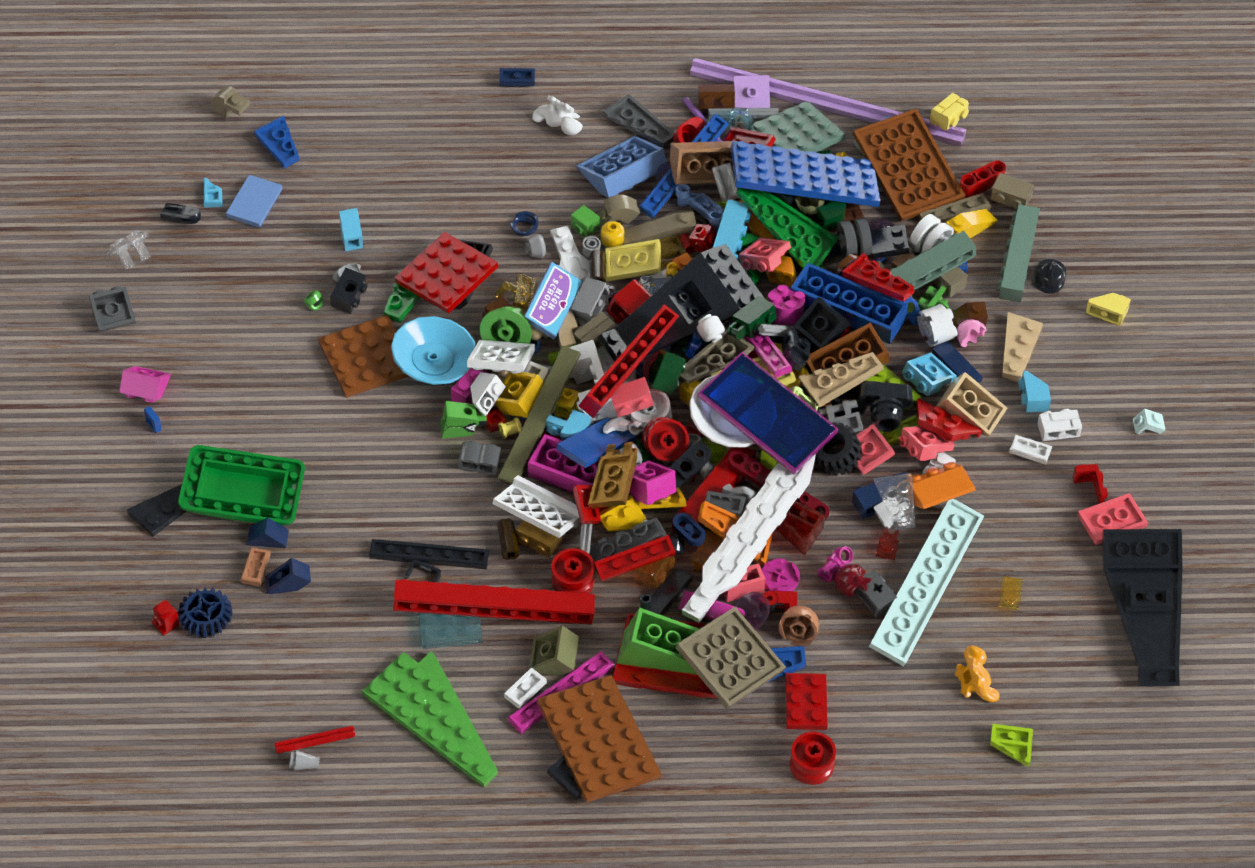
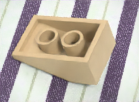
[936,372,1008,436]

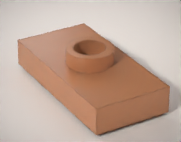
[241,547,271,587]

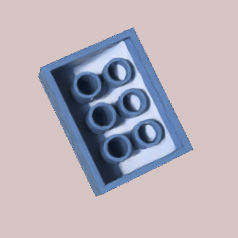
[576,136,668,198]

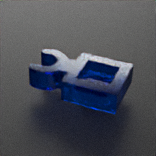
[685,329,703,359]

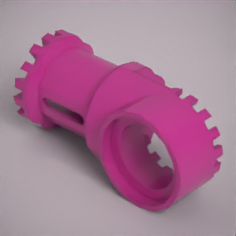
[817,546,853,582]

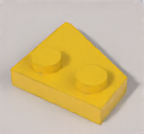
[600,495,647,531]

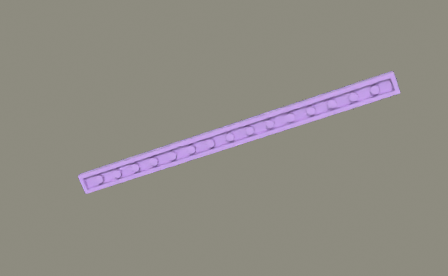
[690,58,966,147]

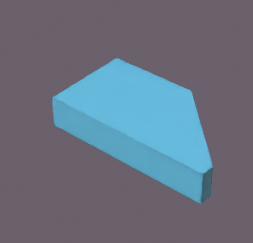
[204,178,223,208]

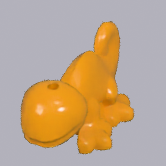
[955,645,1000,702]

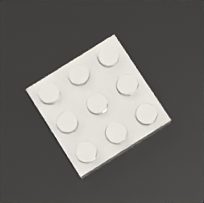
[467,340,535,373]

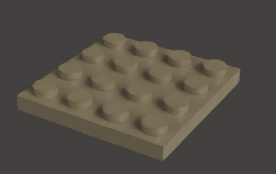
[675,607,786,709]

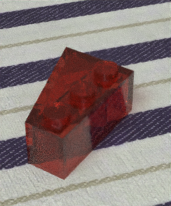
[776,500,825,556]

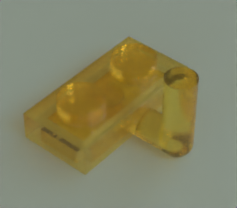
[495,272,536,310]

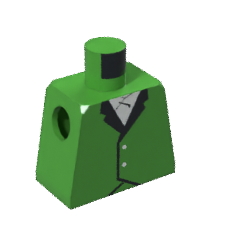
[440,401,487,438]

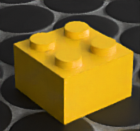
[494,372,544,418]

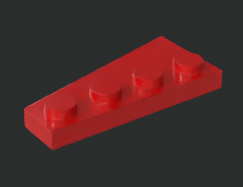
[842,253,914,302]

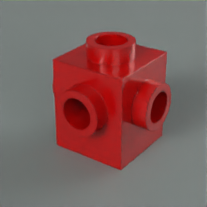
[689,224,717,252]

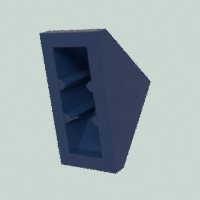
[247,517,289,548]

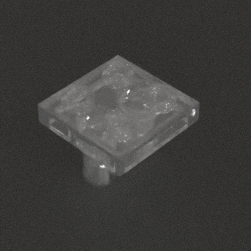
[106,229,151,270]

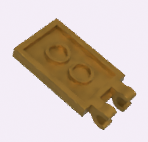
[588,442,638,508]

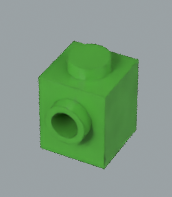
[571,205,600,237]

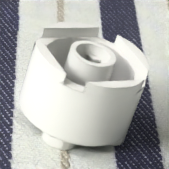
[917,304,958,347]

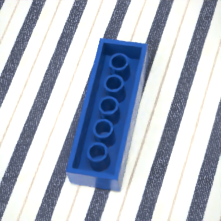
[790,263,908,344]

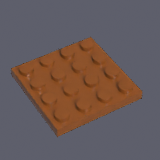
[318,315,408,398]

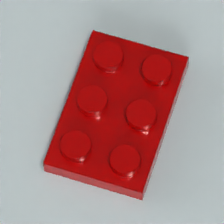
[785,673,828,730]

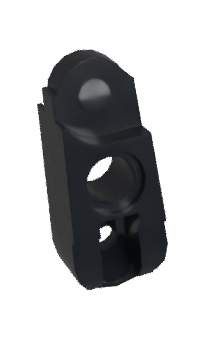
[781,328,811,371]
[669,442,711,489]

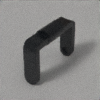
[404,560,441,583]

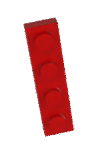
[594,535,676,582]

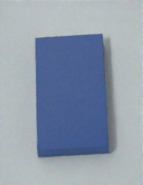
[556,417,636,468]

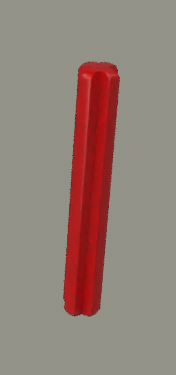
[274,725,355,754]

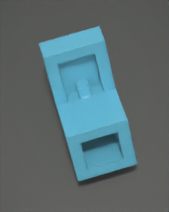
[546,410,591,441]

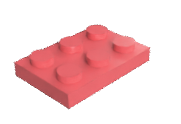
[1077,493,1148,545]

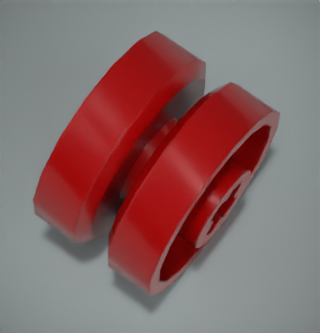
[642,417,689,461]
[551,548,595,593]
[789,731,837,785]

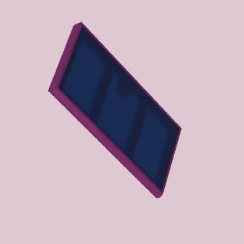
[697,352,838,475]

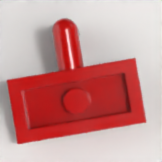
[572,485,608,524]

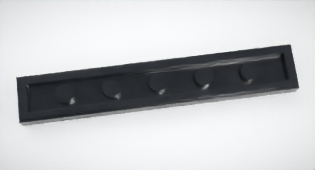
[369,539,489,570]

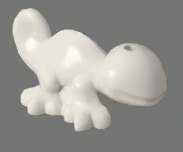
[533,95,583,135]

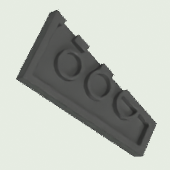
[589,518,667,574]

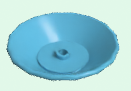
[391,316,476,385]

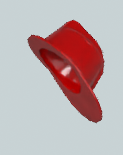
[673,117,706,143]

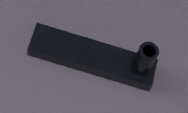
[633,568,693,617]

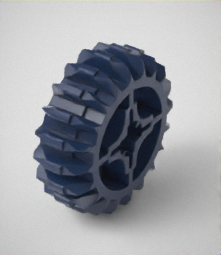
[178,587,233,639]

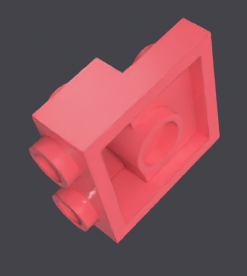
[739,238,791,272]
[899,426,955,461]

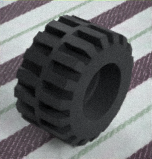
[810,422,862,476]

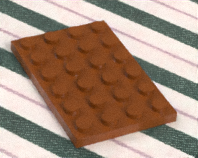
[853,108,966,222]
[537,675,662,803]

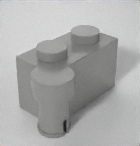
[571,277,615,321]

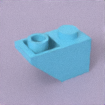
[339,208,363,251]
[1018,371,1051,412]

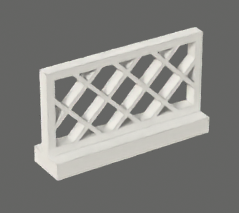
[492,476,580,538]

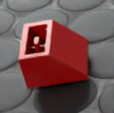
[606,280,652,324]

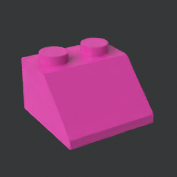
[119,366,171,402]
[630,461,676,505]

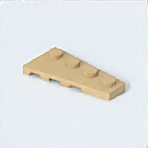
[1002,312,1043,382]
[798,352,884,408]

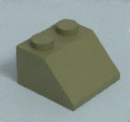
[529,626,579,676]

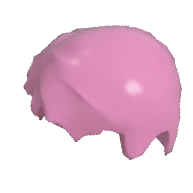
[957,319,987,347]

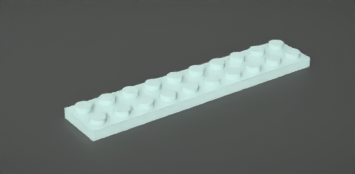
[869,499,984,667]

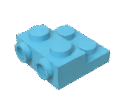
[902,353,957,396]

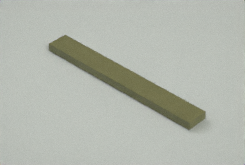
[498,346,581,485]

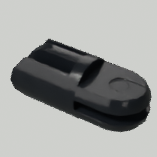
[160,203,201,224]

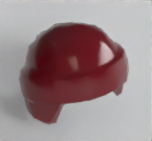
[834,564,872,597]

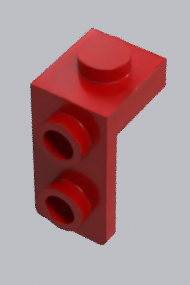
[1072,464,1108,504]

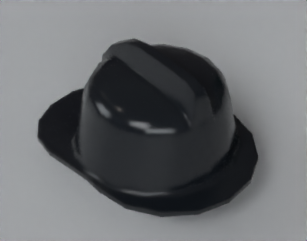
[1035,259,1066,294]

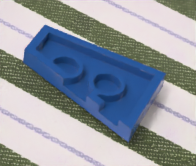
[254,115,299,169]

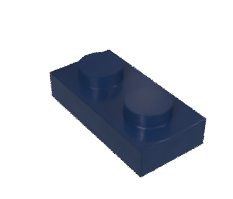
[499,68,535,86]

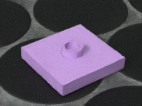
[733,75,770,108]

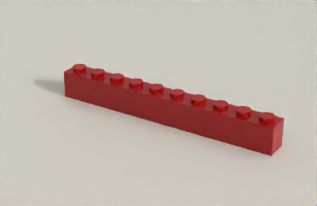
[393,579,595,625]

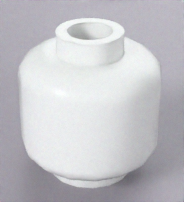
[697,314,725,343]

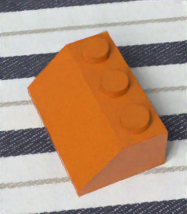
[903,462,976,509]

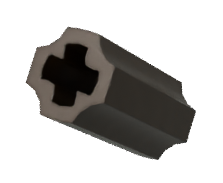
[589,249,607,282]
[497,518,519,560]

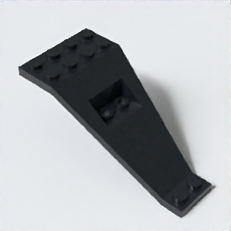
[598,244,765,362]
[1102,529,1183,686]

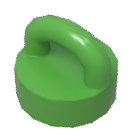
[303,290,324,311]

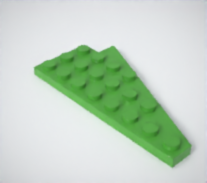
[362,651,498,787]

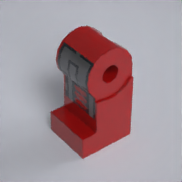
[761,591,798,614]

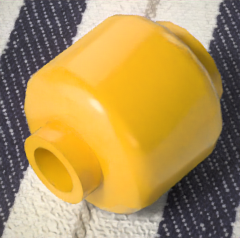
[601,221,624,248]

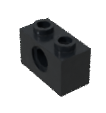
[330,268,368,314]

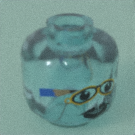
[727,107,754,130]

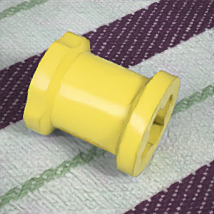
[498,417,522,439]

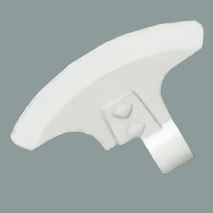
[603,414,642,435]

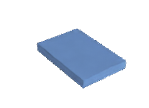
[226,175,283,228]

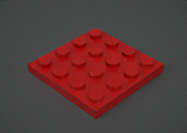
[394,232,499,314]

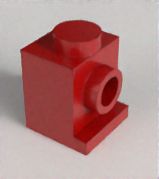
[151,599,180,636]

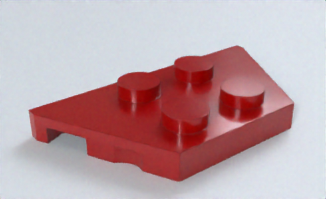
[915,398,983,441]

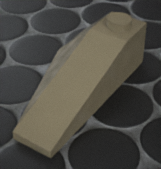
[623,210,696,245]
[679,329,755,384]

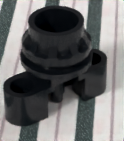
[858,381,913,432]

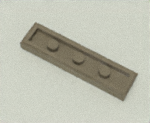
[917,193,991,223]

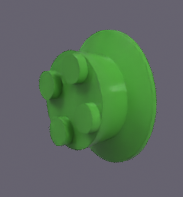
[480,306,532,344]

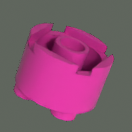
[767,285,805,326]

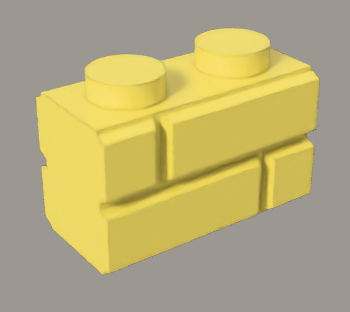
[929,93,969,131]

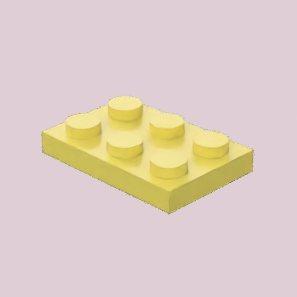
[605,239,661,282]

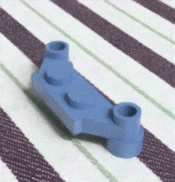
[676,184,724,233]

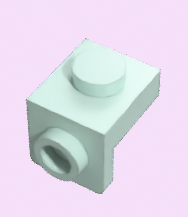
[1133,409,1165,434]

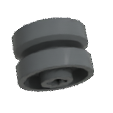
[837,218,872,259]

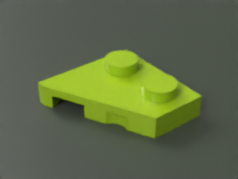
[990,724,1033,767]

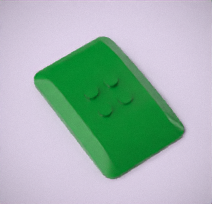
[179,445,305,525]

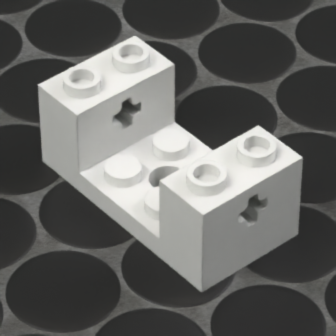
[569,340,617,426]

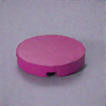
[762,558,800,591]

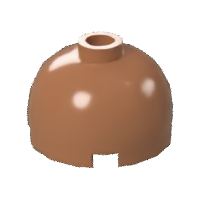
[779,605,819,646]

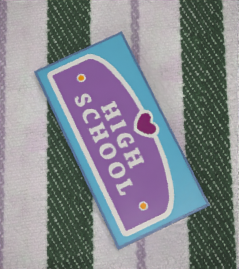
[523,262,583,339]

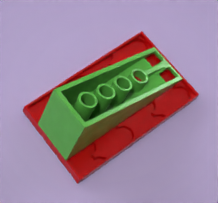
[612,608,718,699]

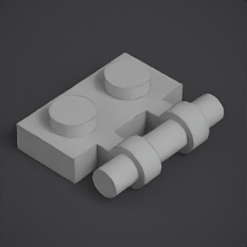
[819,400,864,433]

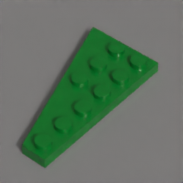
[736,188,838,269]

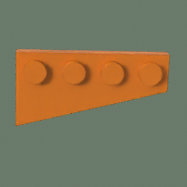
[698,501,772,567]

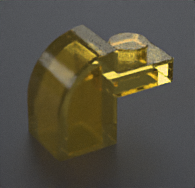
[998,576,1023,610]

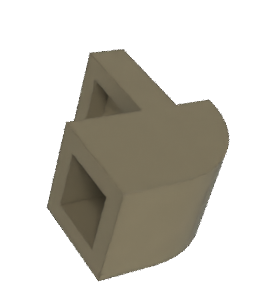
[211,86,250,118]
[597,195,640,228]

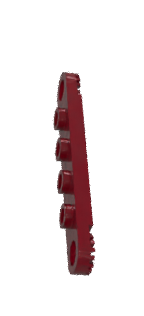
[727,450,830,523]

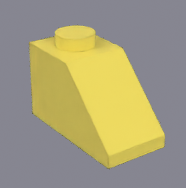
[1086,293,1131,326]

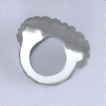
[332,263,361,282]

